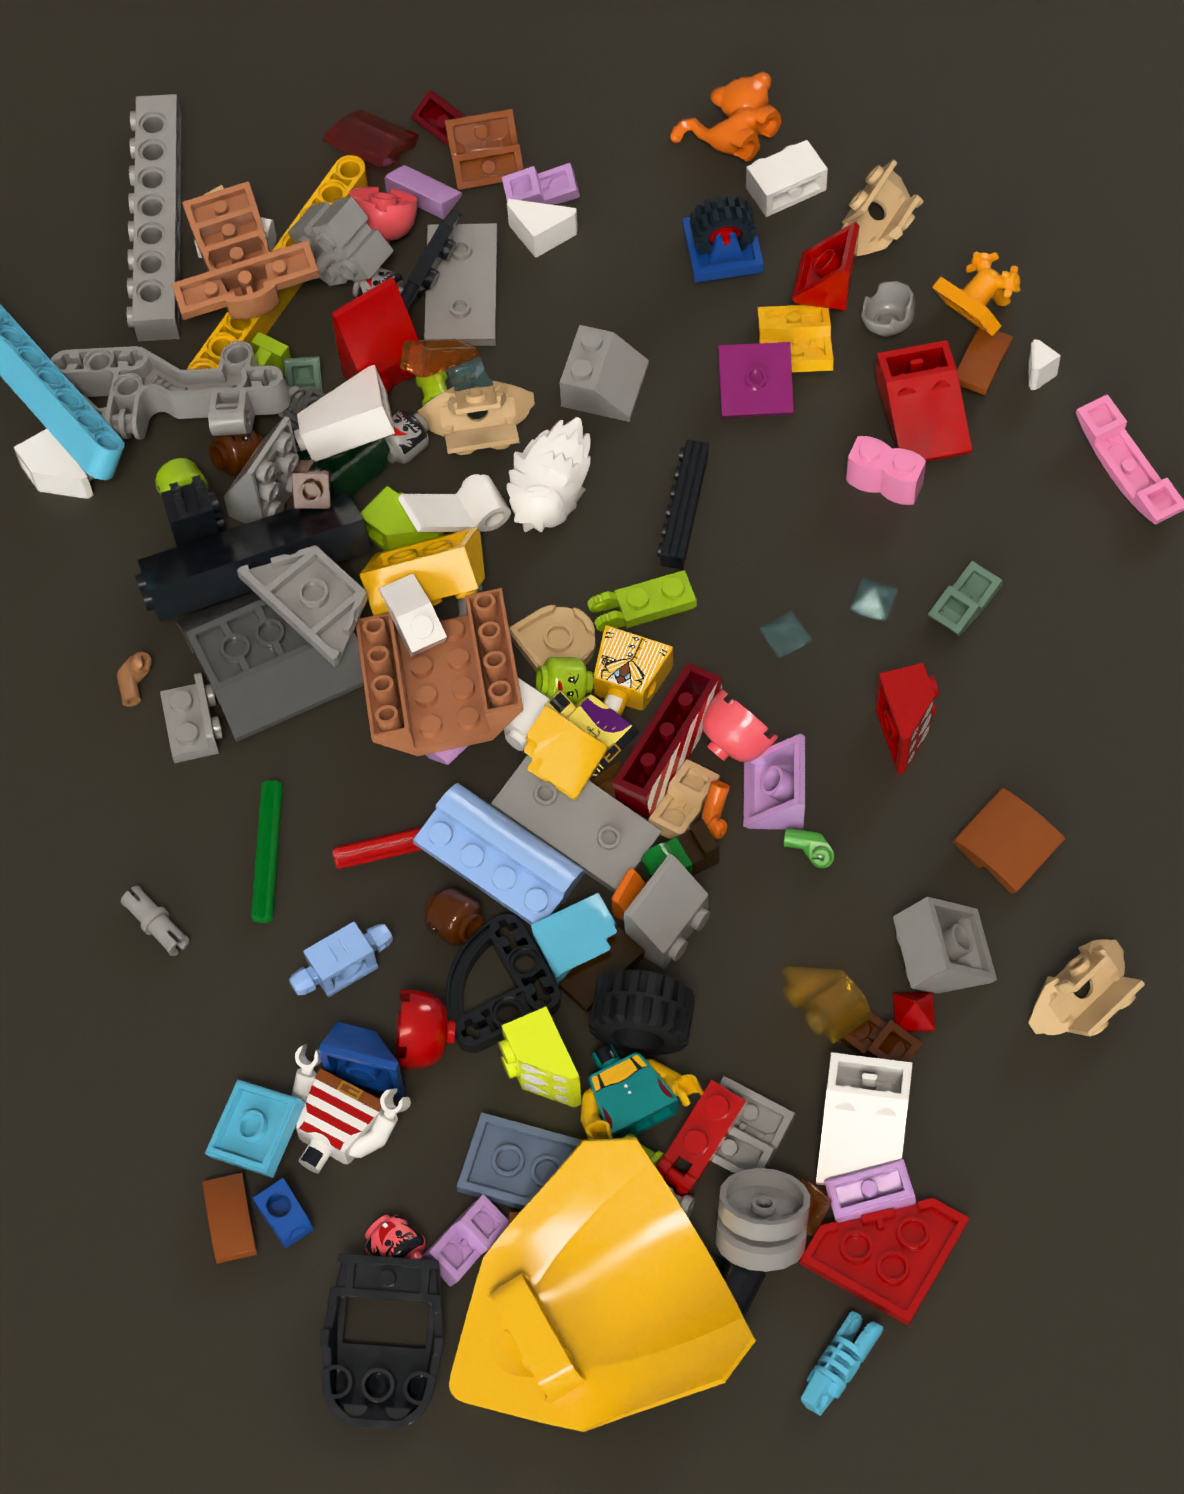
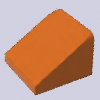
[611,868,646,921]

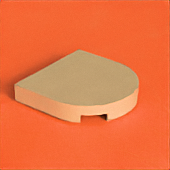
[509,605,596,671]

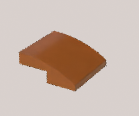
[444,108,524,190]
[951,788,1066,894]

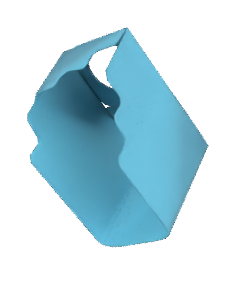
[531,893,617,990]

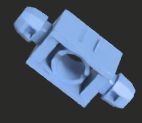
[289,922,393,997]

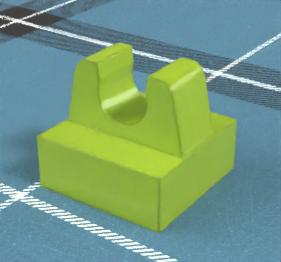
[251,332,291,376]

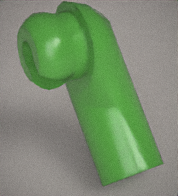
[784,828,834,868]

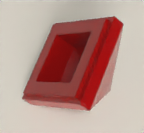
[893,992,935,1032]

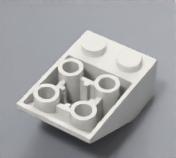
[816,1052,913,1185]

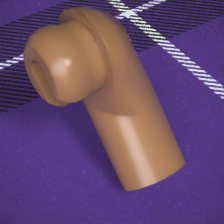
[117,651,152,707]

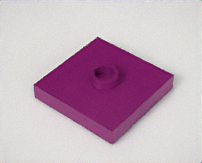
[718,342,794,418]

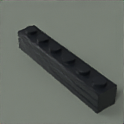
[657,439,709,570]

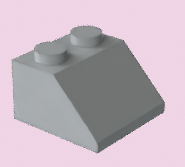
[559,325,649,422]
[624,853,711,969]
[893,897,997,994]

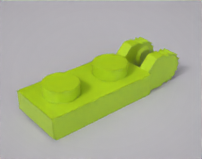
[587,570,697,632]

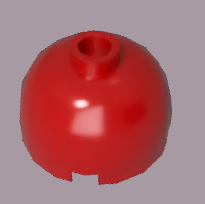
[395,989,456,1070]

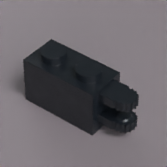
[161,475,226,547]

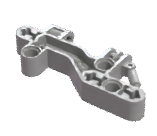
[50,341,291,440]

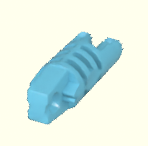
[801,1311,884,1416]

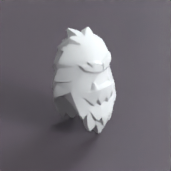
[507,417,591,532]

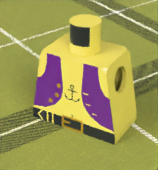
[544,690,639,782]

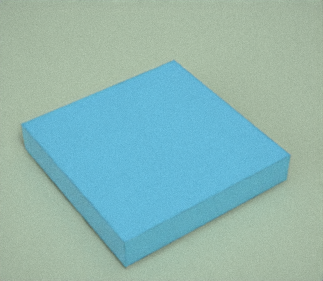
[204,1079,306,1178]

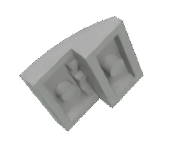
[712,1076,797,1174]

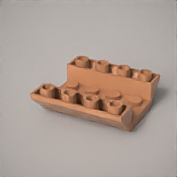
[356,588,524,756]

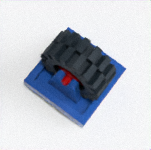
[682,195,764,283]

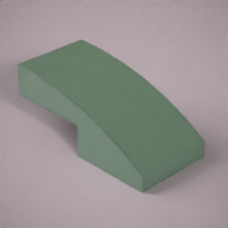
[928,561,1003,636]

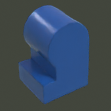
[253,1178,314,1249]

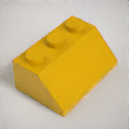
[359,526,485,616]

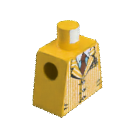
[593,625,673,716]

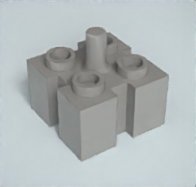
[288,196,394,286]

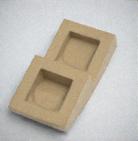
[648,759,720,840]

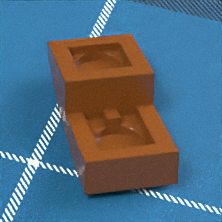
[957,328,1014,396]
[202,1172,257,1264]

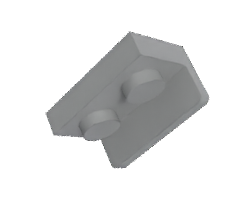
[160,673,223,763]

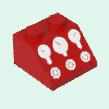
[875,663,939,775]

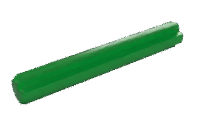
[251,780,283,924]

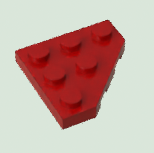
[800,1198,970,1327]

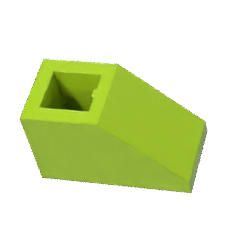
[360,486,444,551]

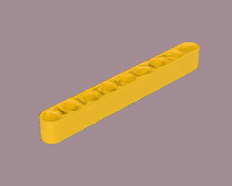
[187,155,368,370]

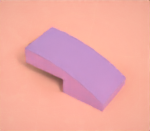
[502,163,580,205]
[422,1194,508,1287]

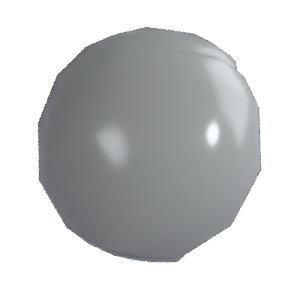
[861,281,916,337]

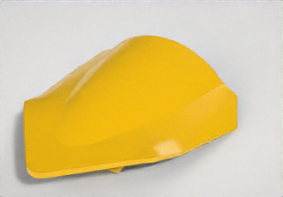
[449,1137,756,1432]

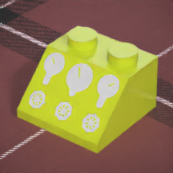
[498,1007,582,1108]

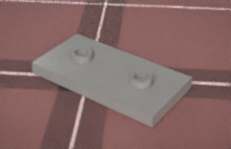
[424,223,498,347]
[491,755,662,893]

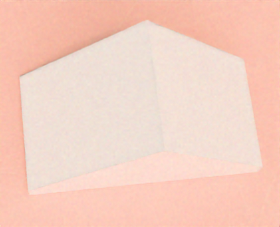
[507,199,578,258]

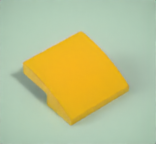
[757,305,834,373]

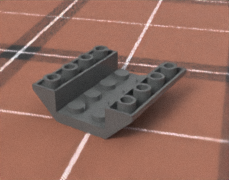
[176,591,364,742]

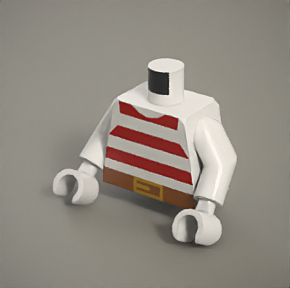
[292,1044,411,1173]

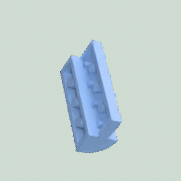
[413,783,585,925]

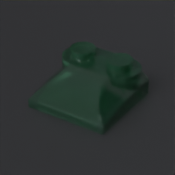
[297,438,390,497]

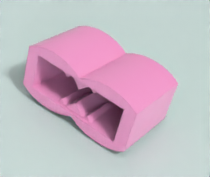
[846,436,926,505]

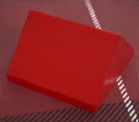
[792,222,860,311]

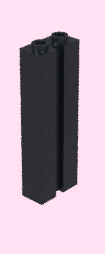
[135,491,372,622]

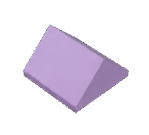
[743,734,805,830]

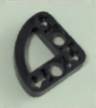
[446,914,561,1053]

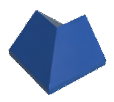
[318,1022,405,1099]

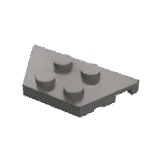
[237,545,368,667]

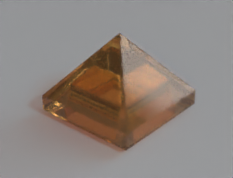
[800,1178,833,1236]

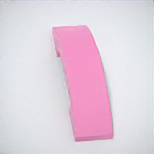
[1076,394,1184,525]

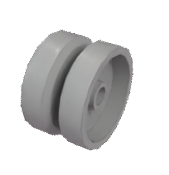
[715,1168,810,1272]

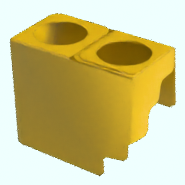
[524,706,608,801]

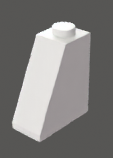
[294,364,395,462]

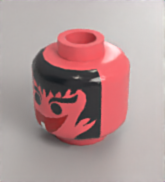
[365,1214,426,1259]

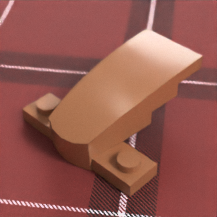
[171,181,320,320]

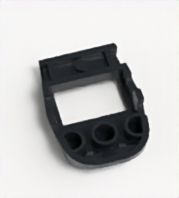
[320,1253,444,1429]

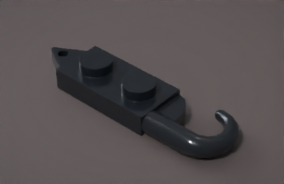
[401,210,462,310]

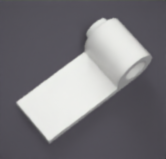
[398,474,511,532]

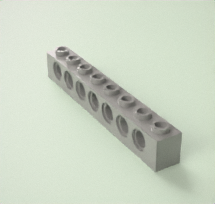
[127,94,182,341]

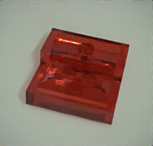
[322,109,419,167]

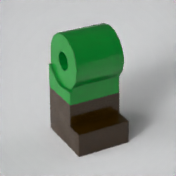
[641,819,719,878]

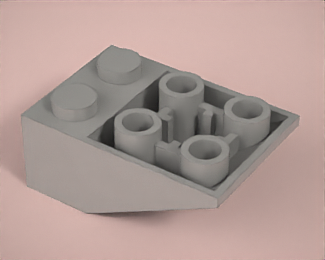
[224,416,299,524]

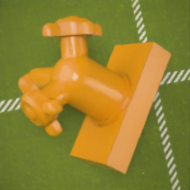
[932,251,1020,336]

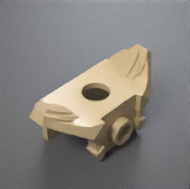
[841,159,924,256]
[418,381,535,455]
[1028,939,1145,1037]

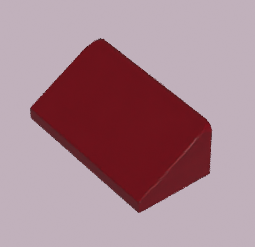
[411,89,467,147]

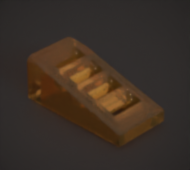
[400,339,479,378]

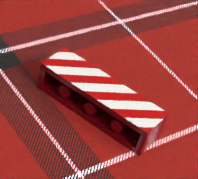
[612,662,724,818]

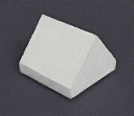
[1028,340,1061,390]

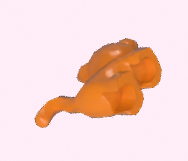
[670,71,782,162]

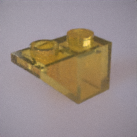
[781,966,872,1044]

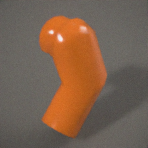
[701,781,730,839]

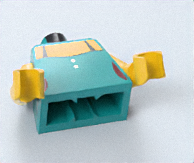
[580,1044,704,1140]

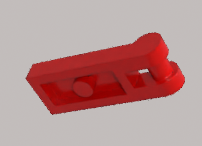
[656,1079,748,1196]

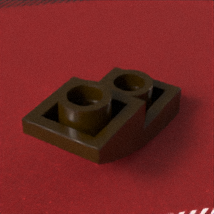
[559,926,645,1013]

